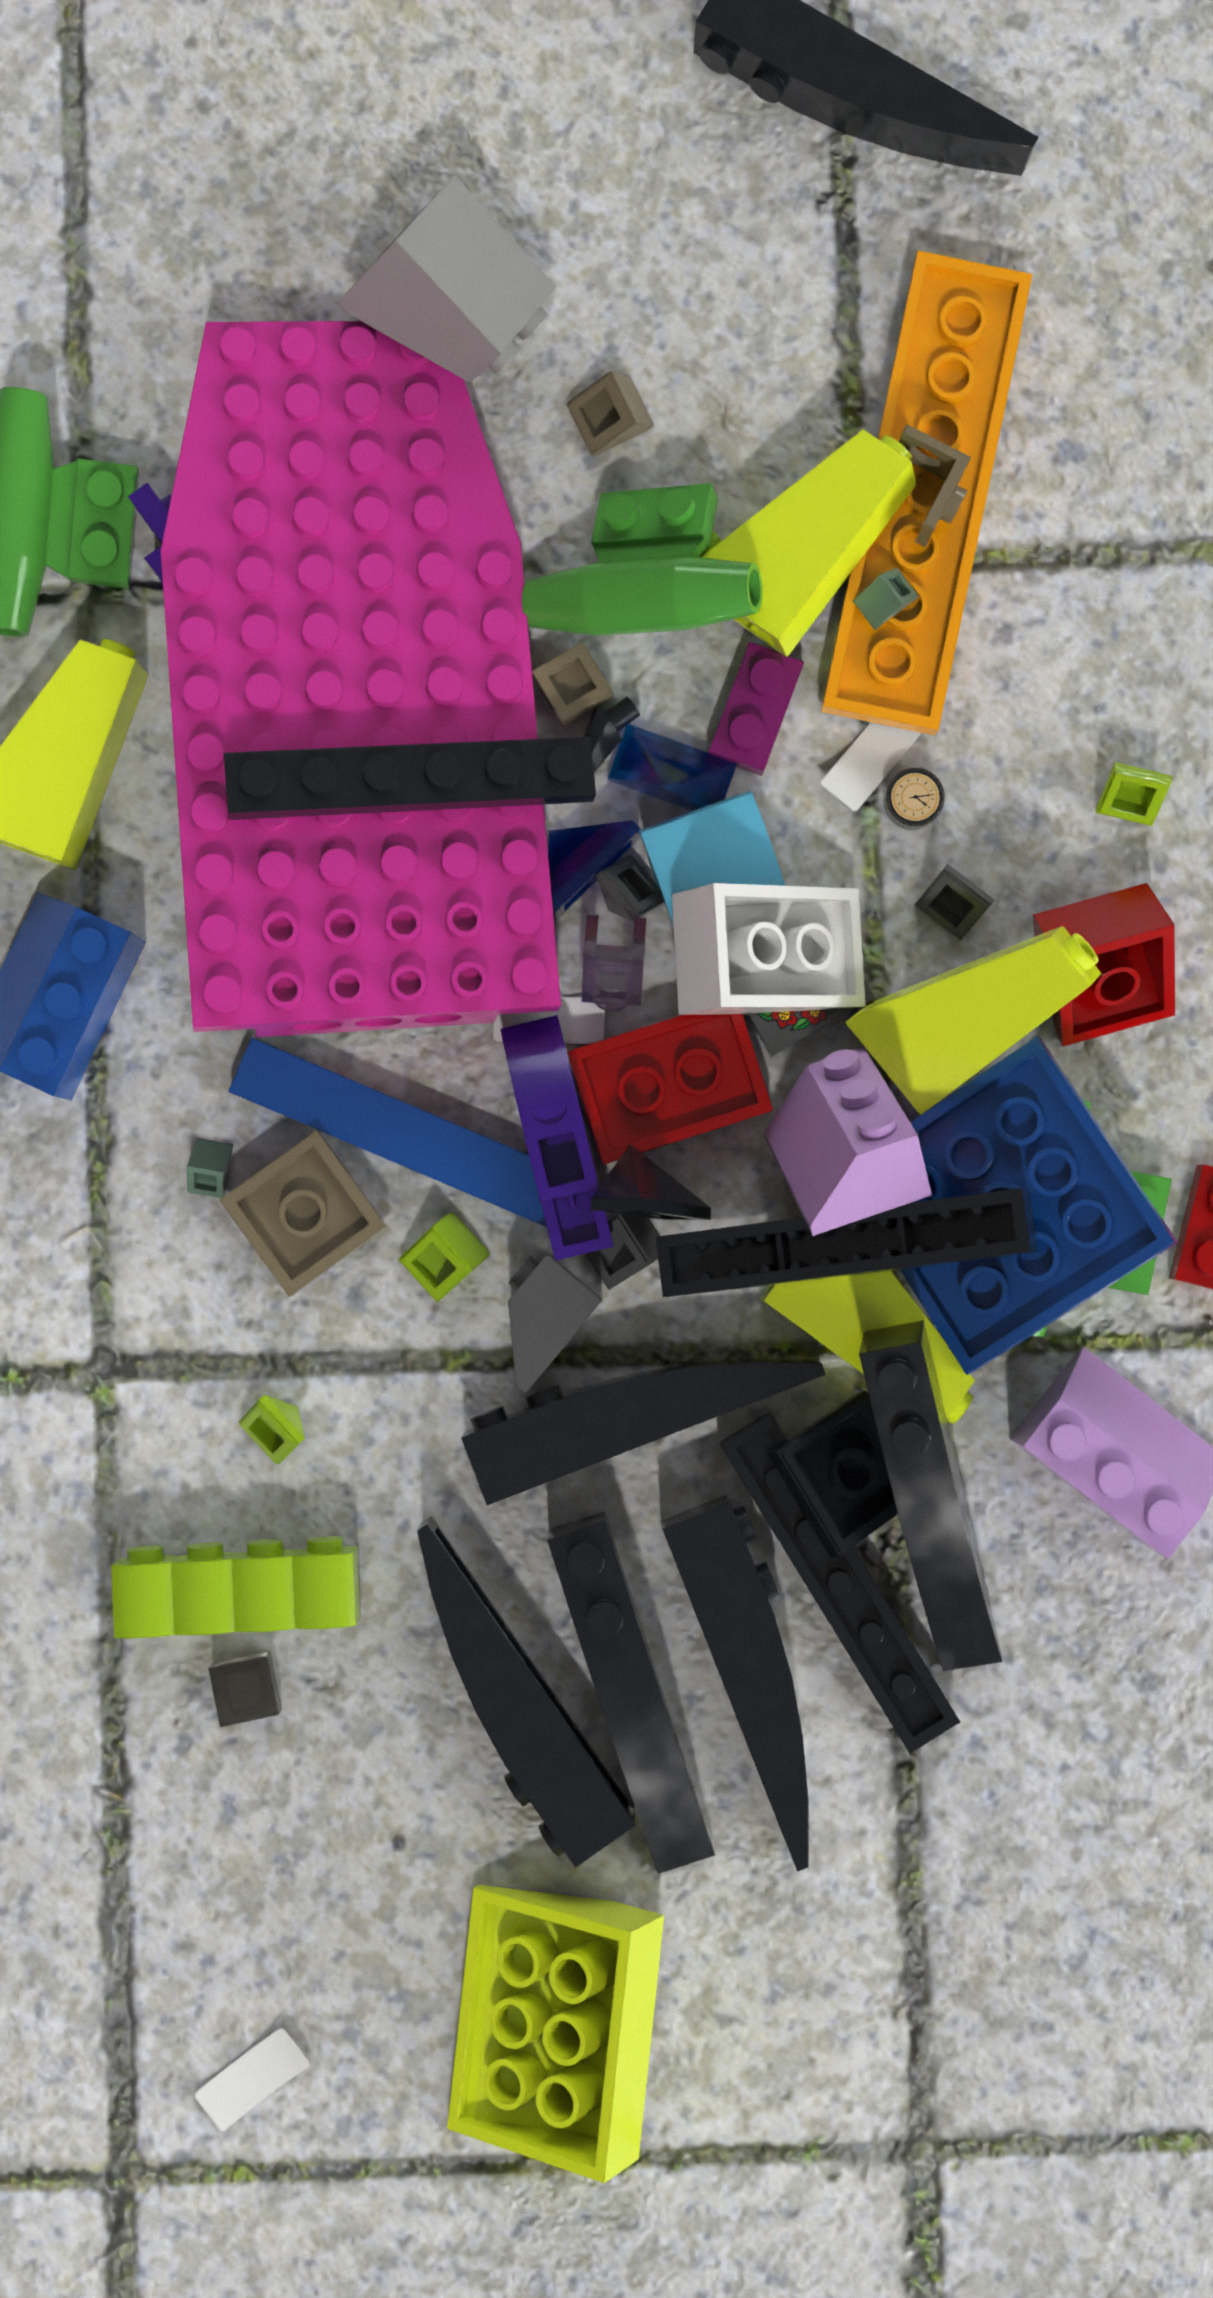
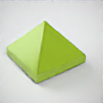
[1095,762,1173,826]
[238,1394,305,1465]

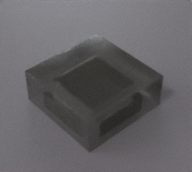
[208,1651,282,1727]

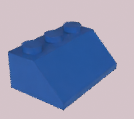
[0,891,146,1101]

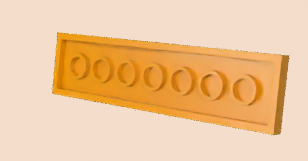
[820,250,1033,736]

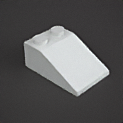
[672,883,866,1015]

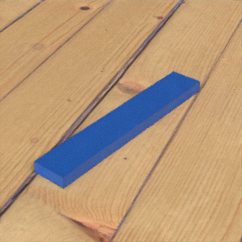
[228,1037,547,1227]

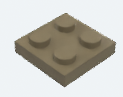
[219,1130,388,1297]

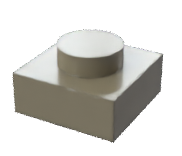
[532,641,613,727]

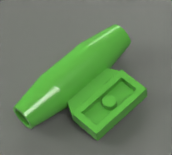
[0,387,140,637]
[522,483,762,636]

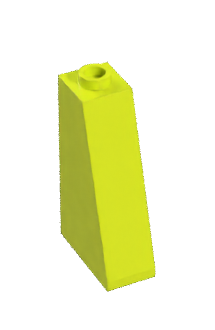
[702,429,917,657]
[0,639,149,871]
[845,926,1101,1115]
[759,1271,975,1424]

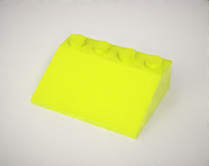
[447,1885,664,2183]

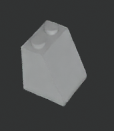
[337,175,556,383]

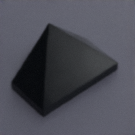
[590,1144,711,1220]

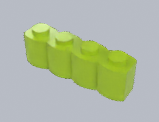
[111,1536,361,1639]

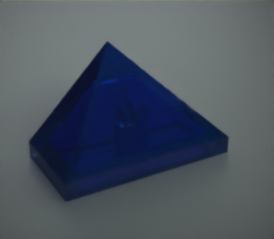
[608,724,737,811]
[548,820,641,921]

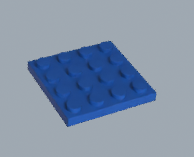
[900,1036,1178,1375]

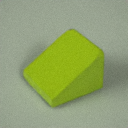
[398,1212,490,1303]

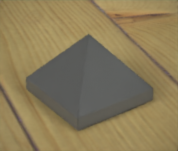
[596,855,664,922]
[915,864,994,940]

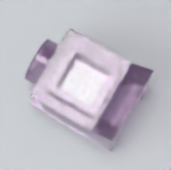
[581,914,646,1011]

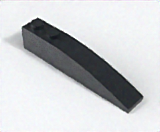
[693,0,1039,176]
[656,1188,1038,1297]
[859,1320,1002,1671]
[461,1359,826,1505]
[661,1495,809,1872]
[547,1511,715,1874]
[417,1516,636,1868]

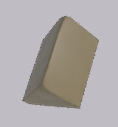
[566,371,654,456]

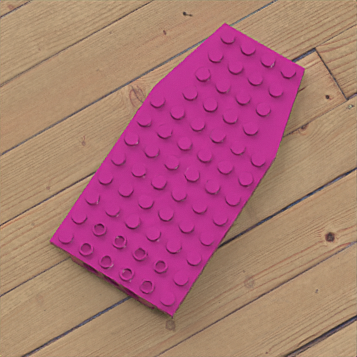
[161,321,561,1037]

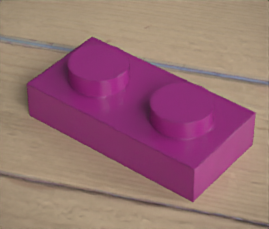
[708,642,804,776]

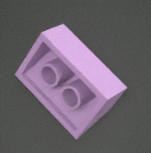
[764,1046,932,1236]
[1010,1346,1213,1559]

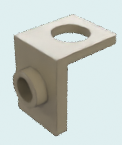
[899,425,971,547]

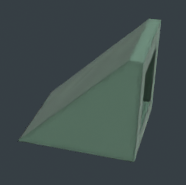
[853,567,919,630]
[187,1138,234,1198]

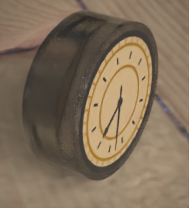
[883,768,945,830]

